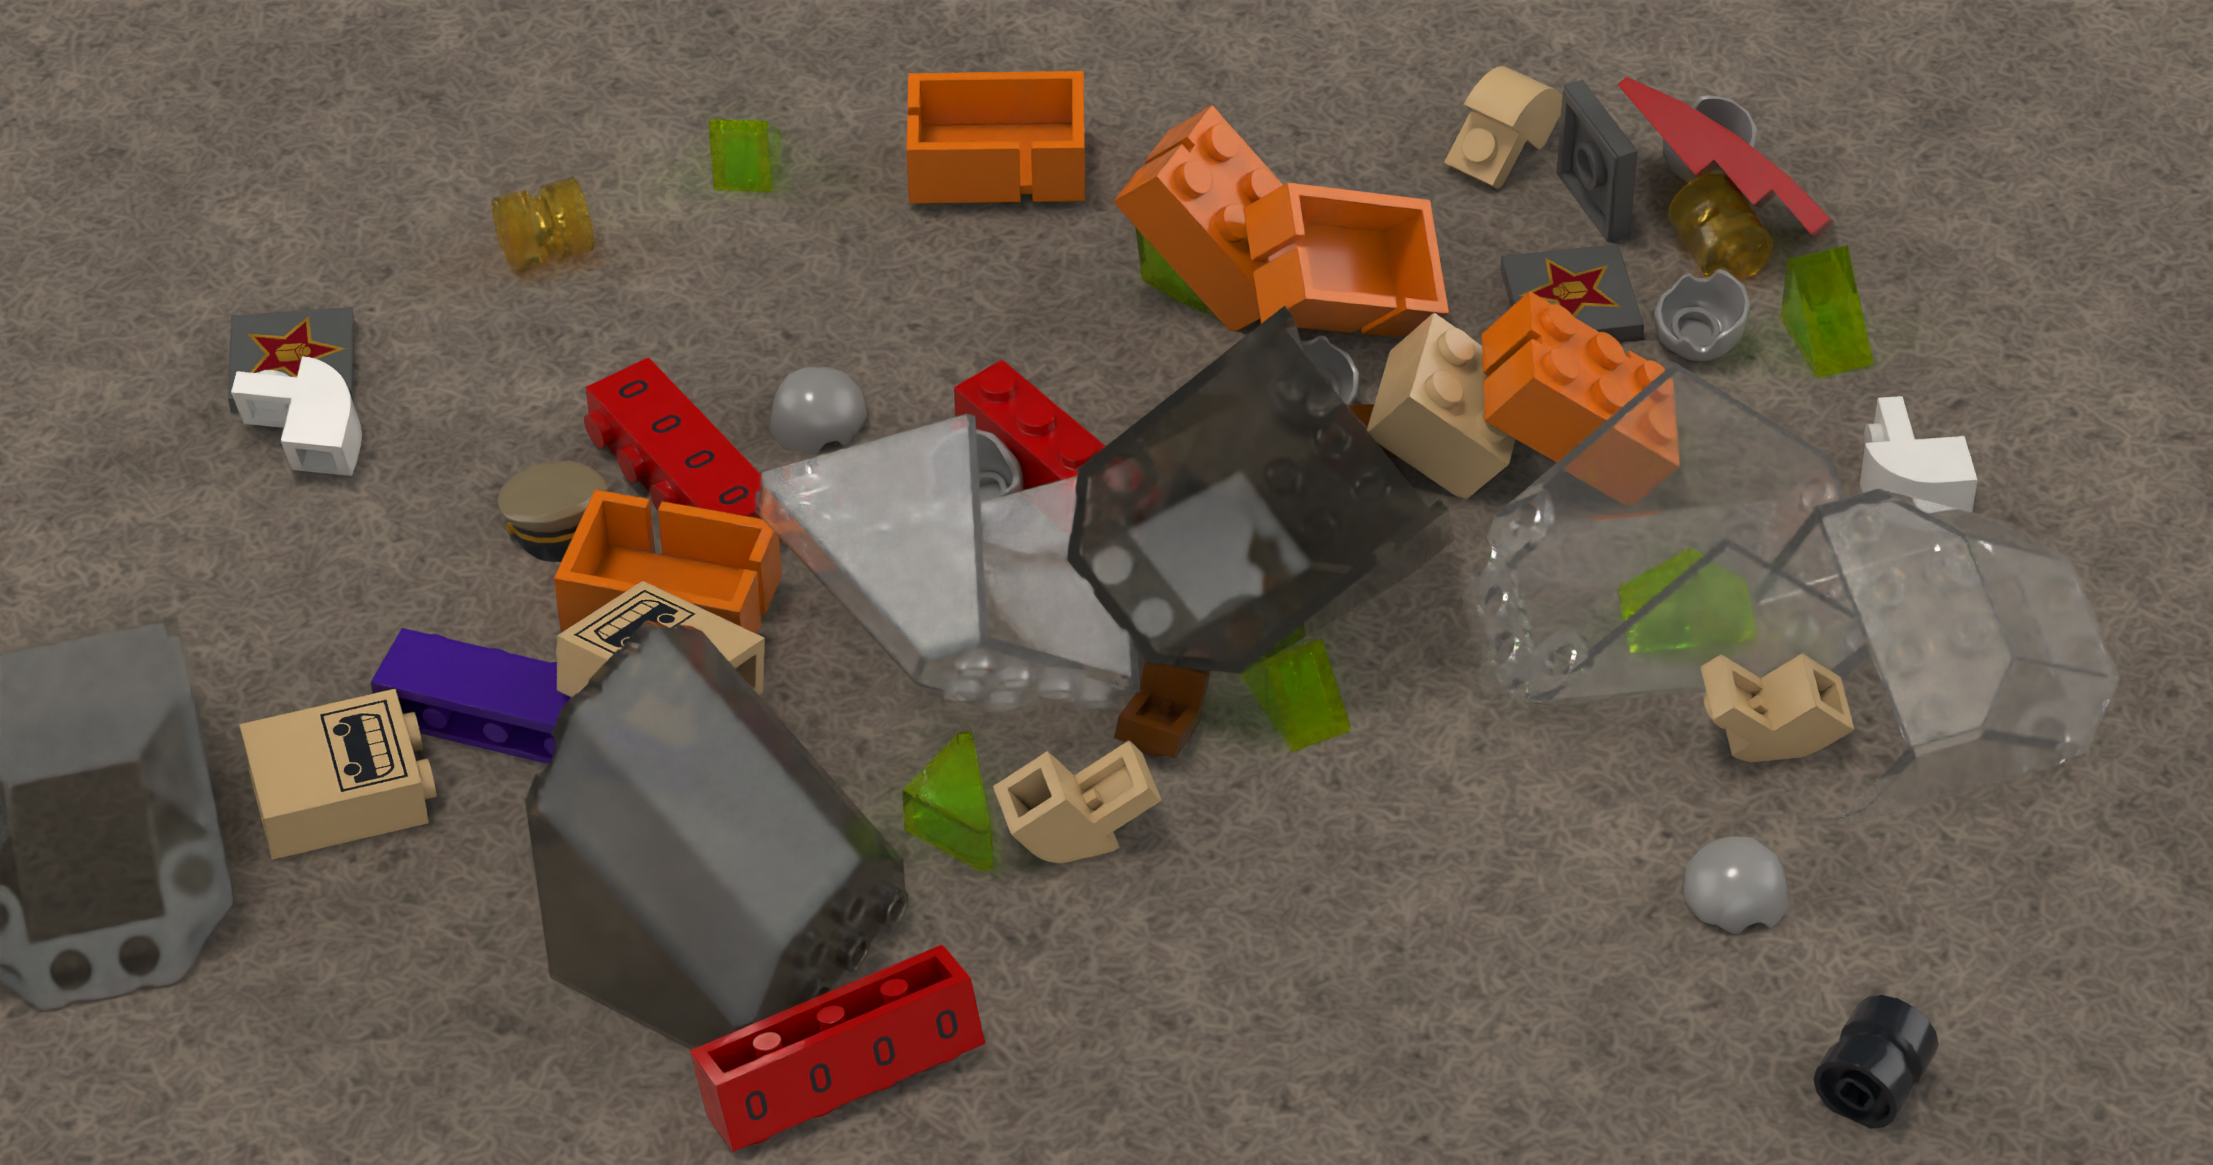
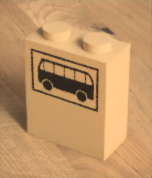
[556,581,765,749]
[239,689,437,860]

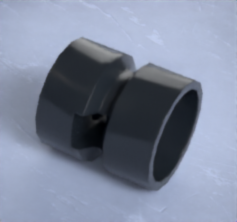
[1813,995,1939,1129]

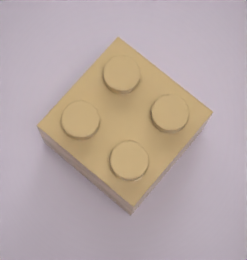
[1365,313,1516,499]

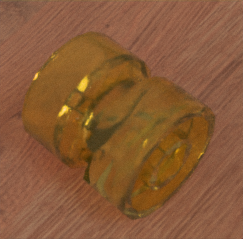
[1668,174,1773,280]
[491,177,595,272]

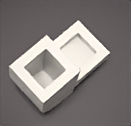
[231,356,362,476]
[1860,396,1978,524]

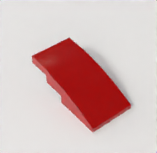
[1617,77,1834,237]

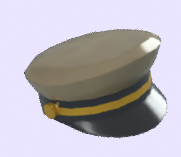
[497,461,607,562]

